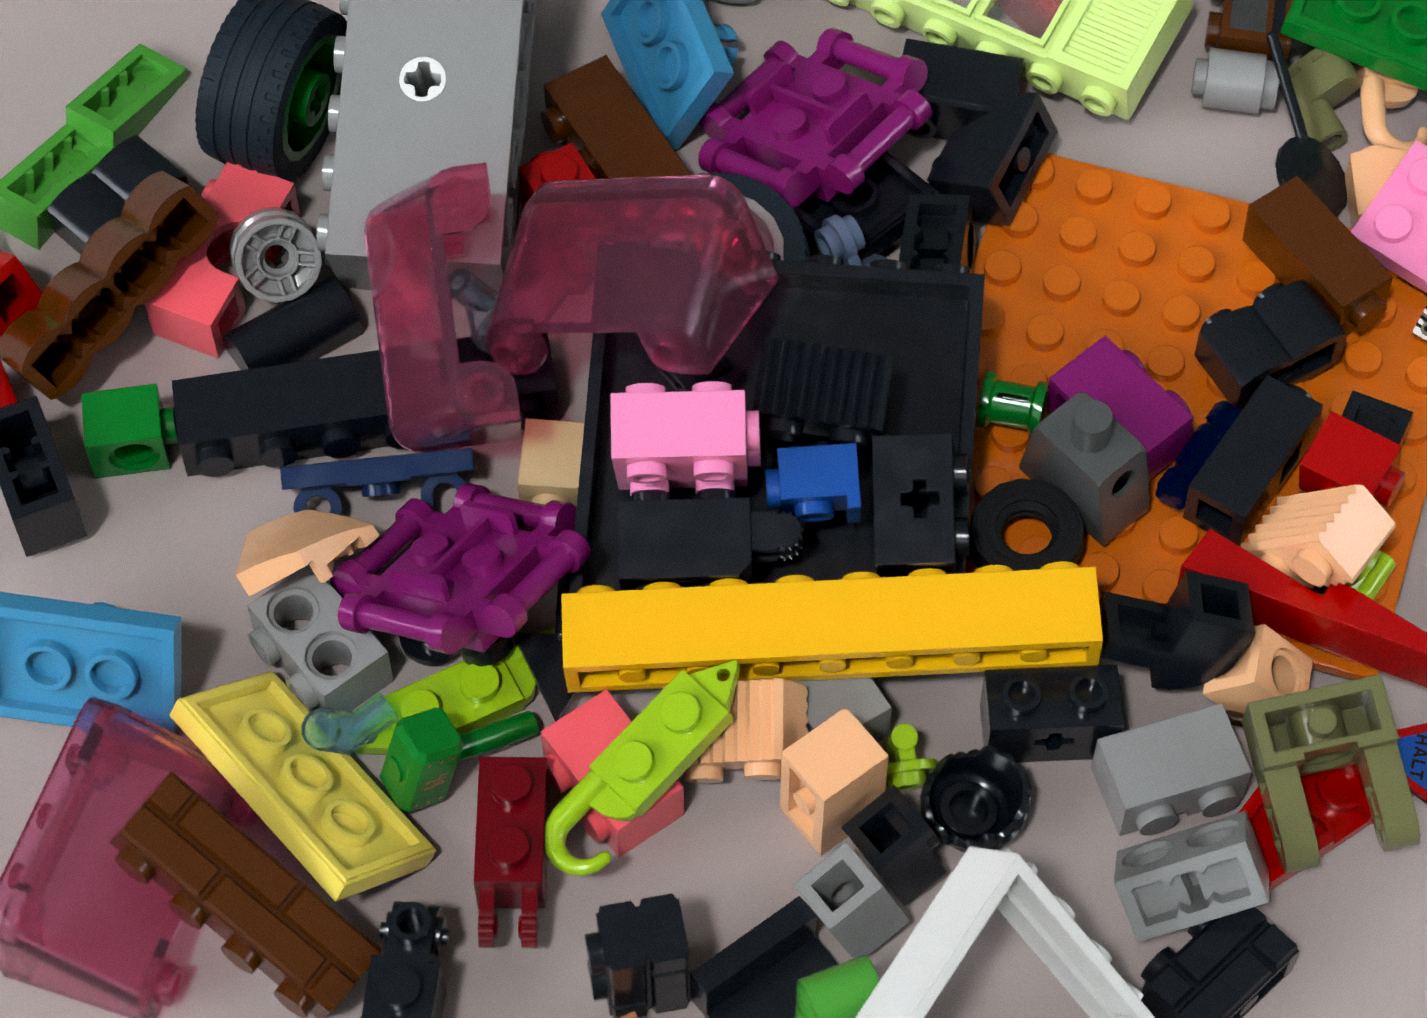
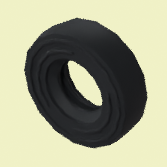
[970,478,1085,571]

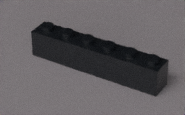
[172,325,560,477]

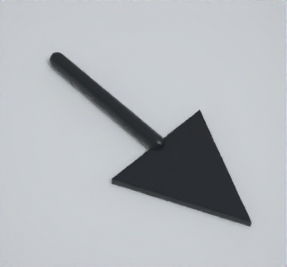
[514,573,576,722]

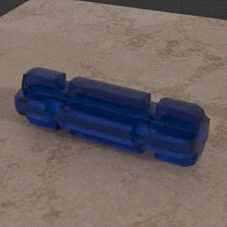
[1155,401,1242,510]

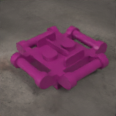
[698,27,932,208]
[330,483,591,654]

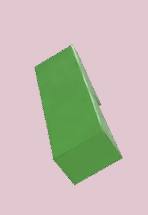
[0,43,187,250]

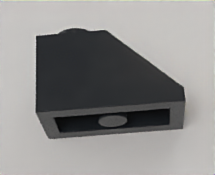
[927,92,1058,226]

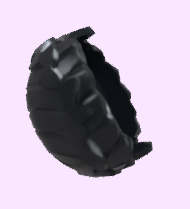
[920,745,1032,852]

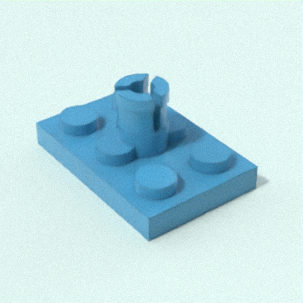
[601,0,738,151]
[0,592,182,741]

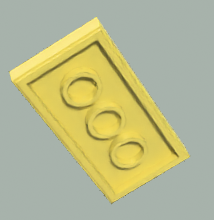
[169,671,437,902]

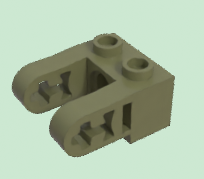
[1242,674,1420,874]

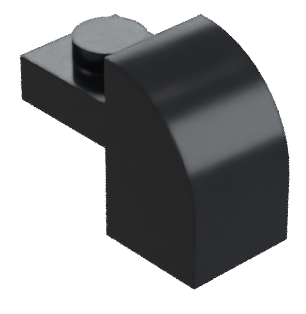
[1099,570,1255,689]

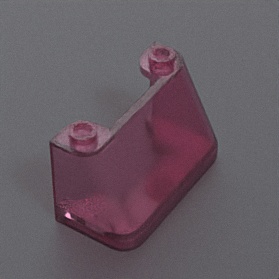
[364,162,521,452]
[486,174,779,375]
[0,697,257,1018]

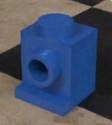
[765,443,861,523]

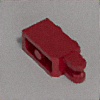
[473,757,550,948]

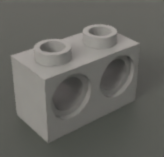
[247,564,394,725]
[1114,811,1269,943]

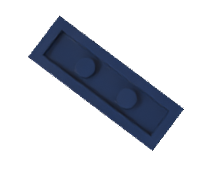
[280,447,475,515]

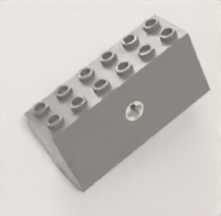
[316,0,536,298]

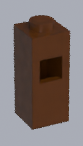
[1242,175,1393,334]

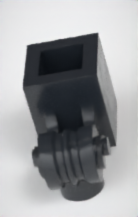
[361,901,450,1018]

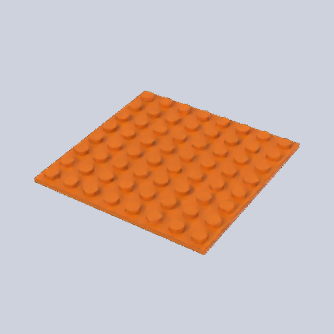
[965,153,1427,680]

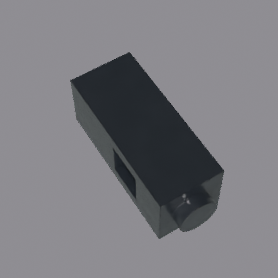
[1183,375,1323,546]

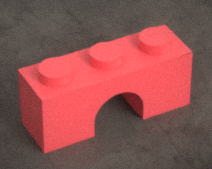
[143,162,301,359]

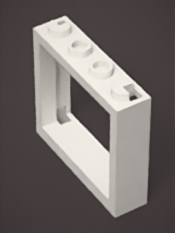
[856,846,1155,1018]

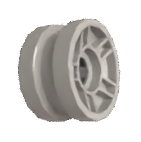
[230,207,322,303]

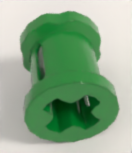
[976,371,1049,437]

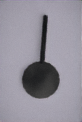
[1266,31,1347,216]

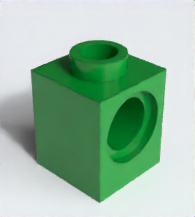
[81,383,178,479]

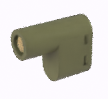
[1279,48,1362,152]

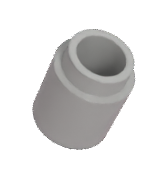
[1191,47,1279,114]

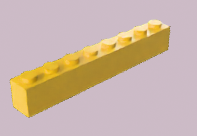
[561,561,1103,693]

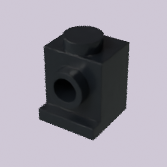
[841,784,946,906]

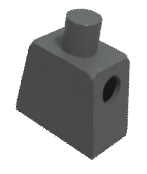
[1019,392,1150,547]

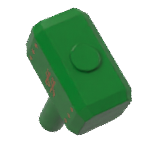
[380,708,539,813]

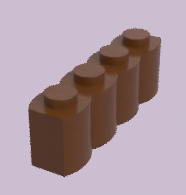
[0,171,219,400]

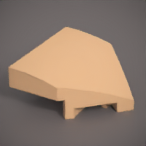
[236,510,380,597]

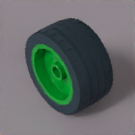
[195,0,347,182]

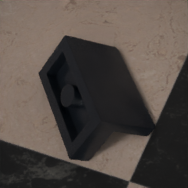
[690,896,838,1018]

